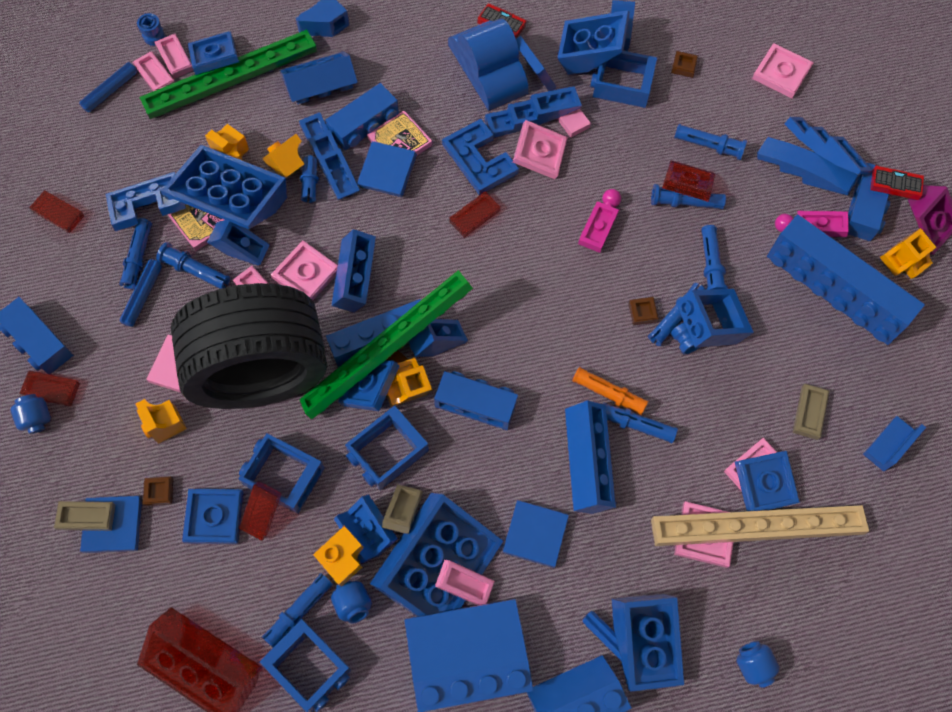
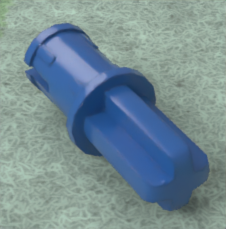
[300,155,319,203]

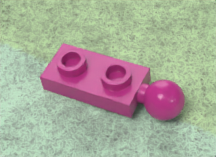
[578,189,621,253]
[775,211,848,237]

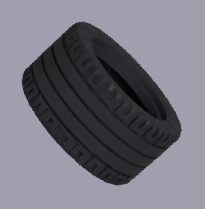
[171,283,327,409]

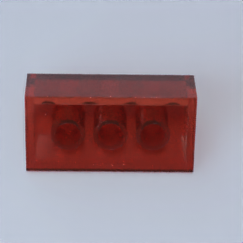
[137,607,263,712]

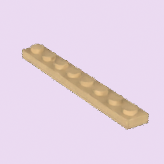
[651,505,869,546]

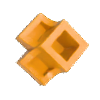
[205,124,249,161]
[262,134,304,178]
[880,228,936,279]
[387,358,432,407]
[135,399,187,444]
[313,526,364,587]

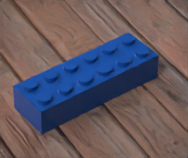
[766,214,925,345]

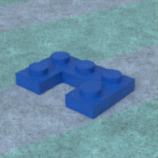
[442,119,519,195]
[105,172,186,232]

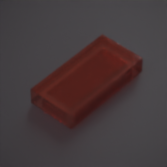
[29,190,85,234]
[449,191,501,238]
[19,370,80,407]
[239,481,282,541]

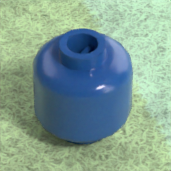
[10,394,51,434]
[331,580,372,624]
[736,641,780,687]

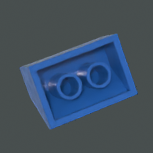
[280,51,358,104]
[526,655,632,712]

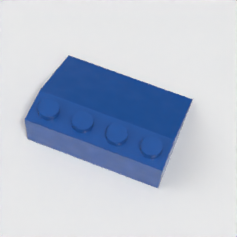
[161,145,287,229]
[370,493,503,617]
[404,599,533,712]

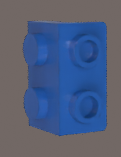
[334,494,397,563]

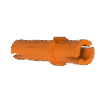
[572,367,649,416]

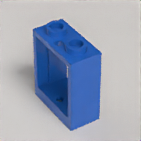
[590,51,657,108]
[676,289,754,348]
[345,405,429,491]
[238,433,325,514]
[260,619,351,712]

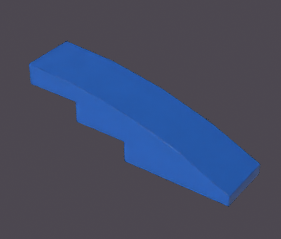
[484,86,582,138]
[299,112,360,201]
[784,117,873,174]
[757,137,858,195]

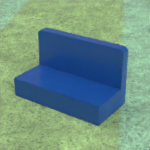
[863,416,926,472]

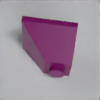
[908,185,952,255]

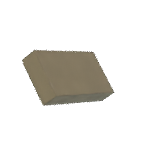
[792,384,829,440]
[382,484,423,534]
[54,501,116,531]

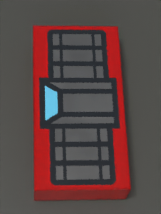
[477,3,526,39]
[870,166,924,200]

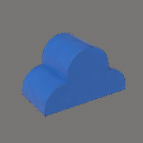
[448,18,529,111]

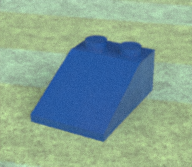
[557,10,630,75]
[612,594,684,692]

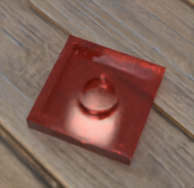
[662,161,715,202]

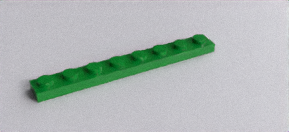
[139,30,317,119]
[299,270,473,420]

